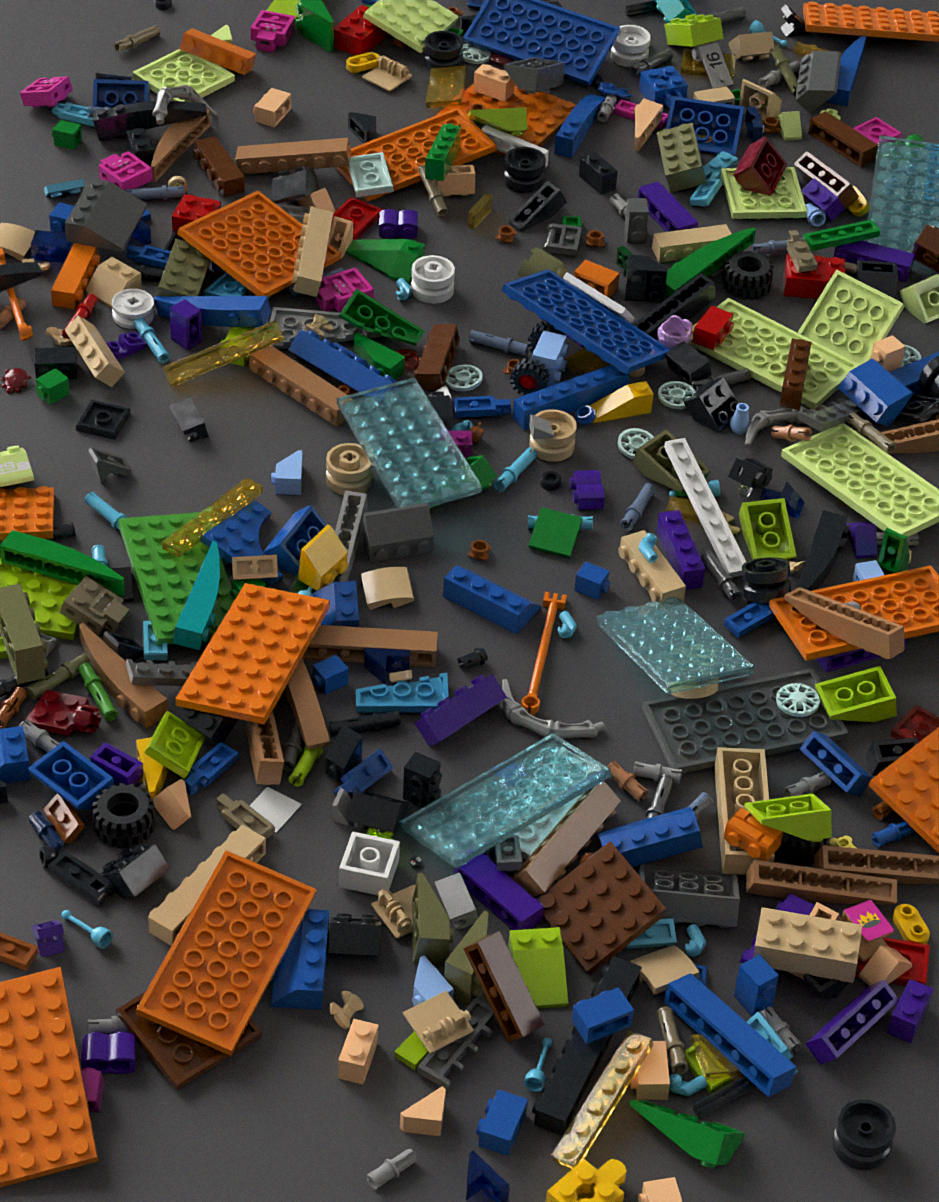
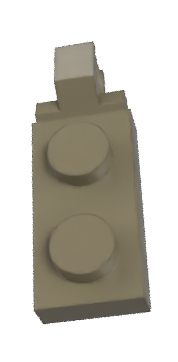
[787,230,818,272]
[216,793,275,839]

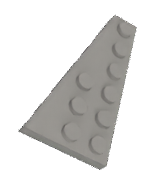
[270,307,385,349]

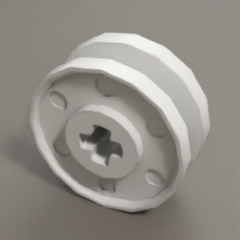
[112,289,154,329]

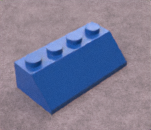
[443,565,541,634]
[597,807,703,867]
[271,909,330,1010]

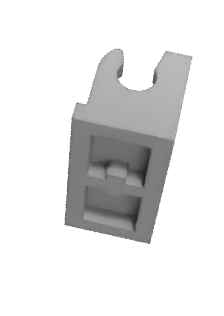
[434,872,478,929]

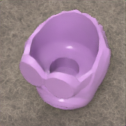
[658,315,693,349]

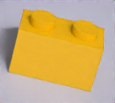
[298,525,348,591]

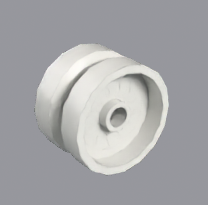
[610,25,650,67]
[411,255,455,304]

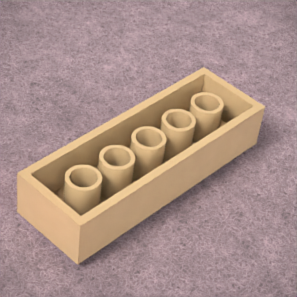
[714,747,775,875]

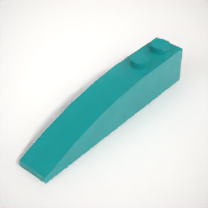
[173,541,220,650]

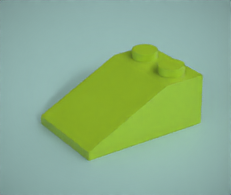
[468,107,527,137]
[739,498,797,560]
[815,666,897,722]
[744,794,832,842]
[508,927,569,1009]

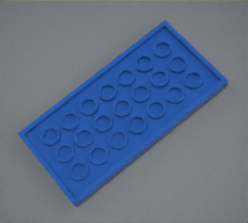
[463,0,621,86]
[501,269,671,374]

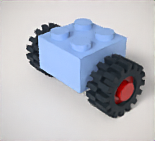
[510,321,569,396]

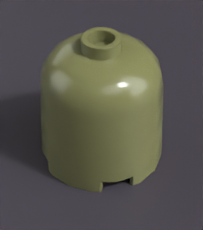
[518,247,567,278]

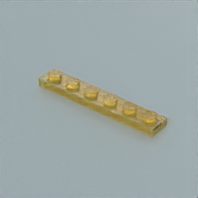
[162,320,284,387]
[162,477,263,557]
[551,1031,654,1169]

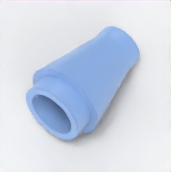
[806,203,826,227]
[730,403,750,434]

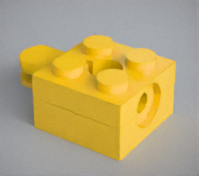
[546,1159,626,1202]

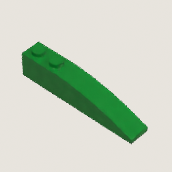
[665,227,756,298]
[0,530,125,597]

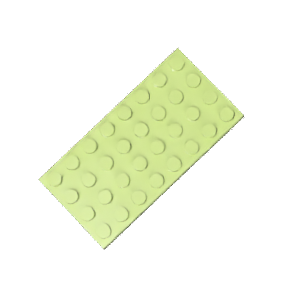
[687,298,860,410]
[781,423,939,537]

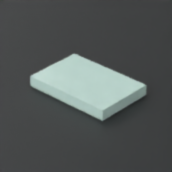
[348,152,394,197]

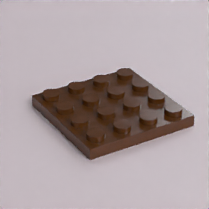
[537,841,669,975]
[116,991,262,1090]

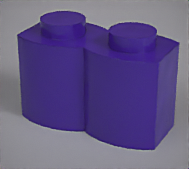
[379,209,418,239]
[569,470,605,510]
[81,1032,135,1074]

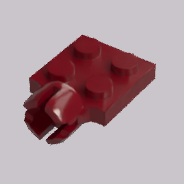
[26,690,101,736]

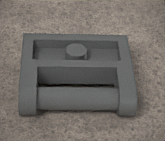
[543,223,582,256]

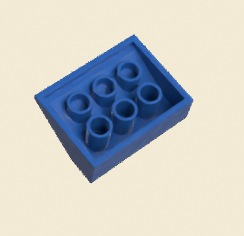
[666,96,744,156]

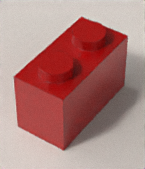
[692,306,734,351]

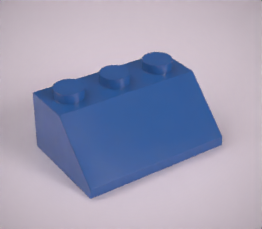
[93,79,150,109]
[838,358,913,427]
[263,505,327,576]
[28,741,114,810]

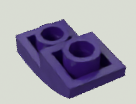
[106,332,146,360]

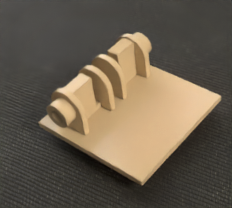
[362,56,412,92]
[371,885,415,939]
[402,991,474,1054]

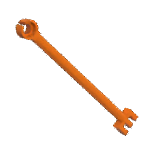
[0,248,33,342]
[521,591,567,716]

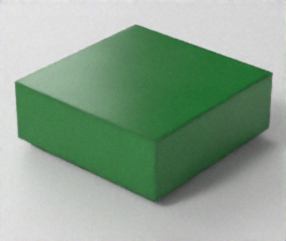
[561,216,583,228]

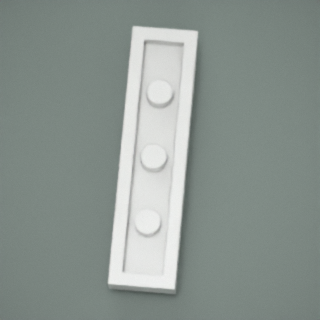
[482,125,549,168]

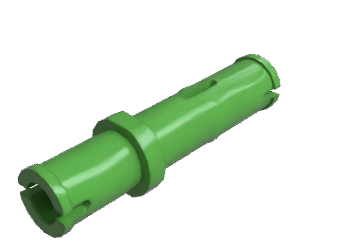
[78,663,118,721]

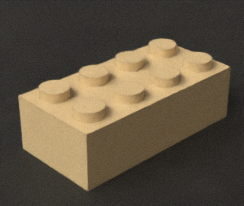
[753,907,862,983]

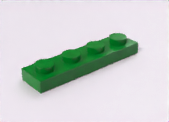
[803,220,881,251]

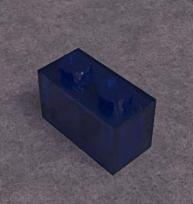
[31,230,74,263]

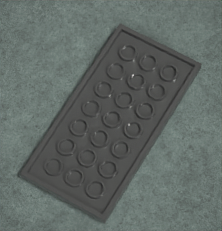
[642,668,848,773]

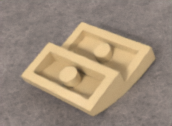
[0,223,39,261]
[361,567,415,610]
[629,945,699,995]

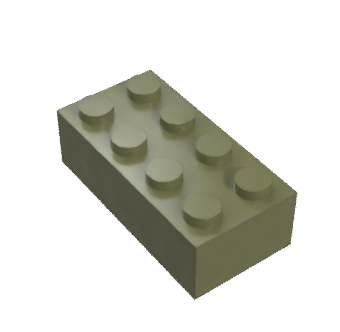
[657,122,707,193]
[154,239,211,304]
[0,584,48,684]

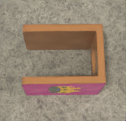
[841,900,894,962]

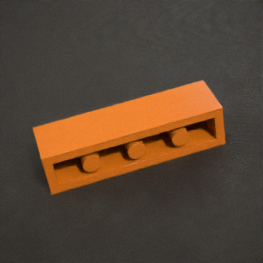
[180,28,256,75]
[51,243,100,309]

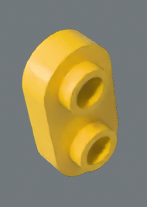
[346,52,379,73]
[848,186,870,217]
[893,904,930,945]

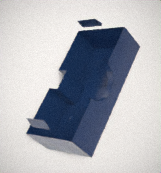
[745,106,765,143]

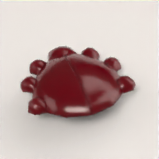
[1,368,31,394]

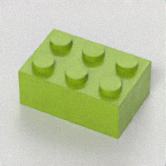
[664,14,724,47]

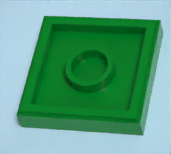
[528,507,583,559]

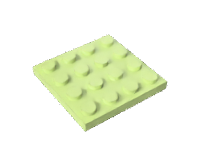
[363,0,459,53]
[132,49,235,102]
[721,167,807,220]
[798,270,905,365]

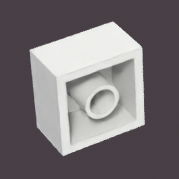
[339,832,400,895]

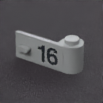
[692,42,733,89]

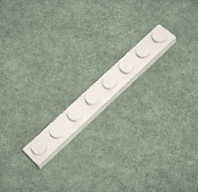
[664,438,746,577]

